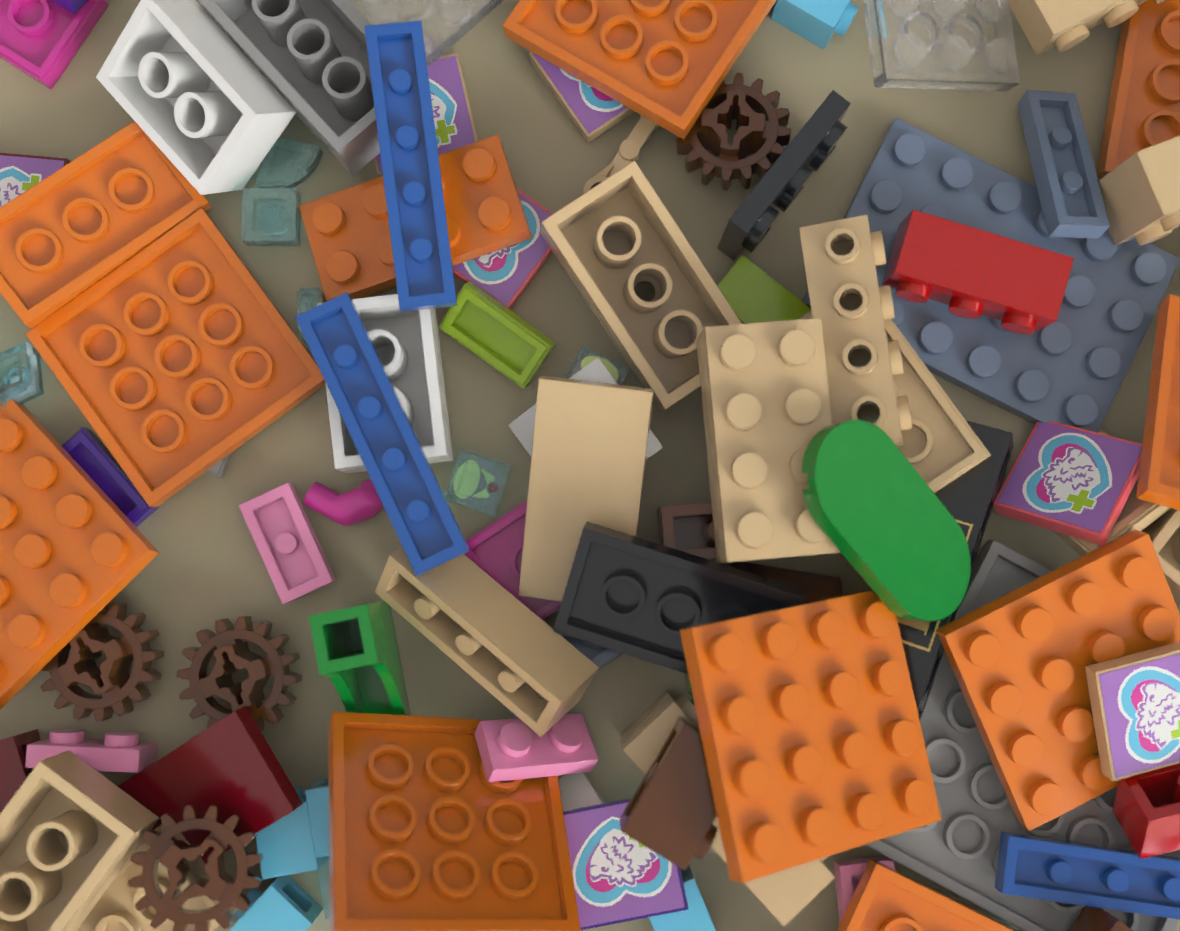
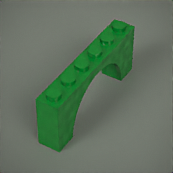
[308,601,411,716]

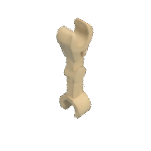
[583,115,661,194]

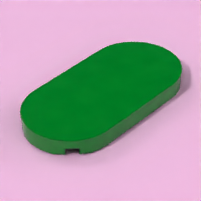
[802,420,971,621]

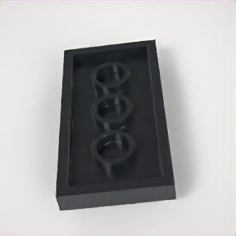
[553,522,807,674]

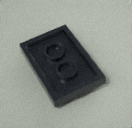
[717,90,851,261]

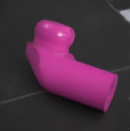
[303,480,382,526]

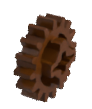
[676,73,791,191]
[40,602,164,722]
[176,616,302,731]
[128,804,263,931]

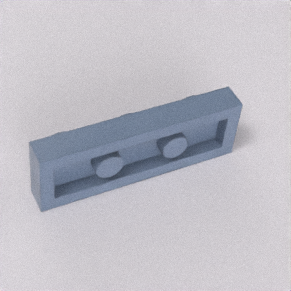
[1017,90,1110,239]

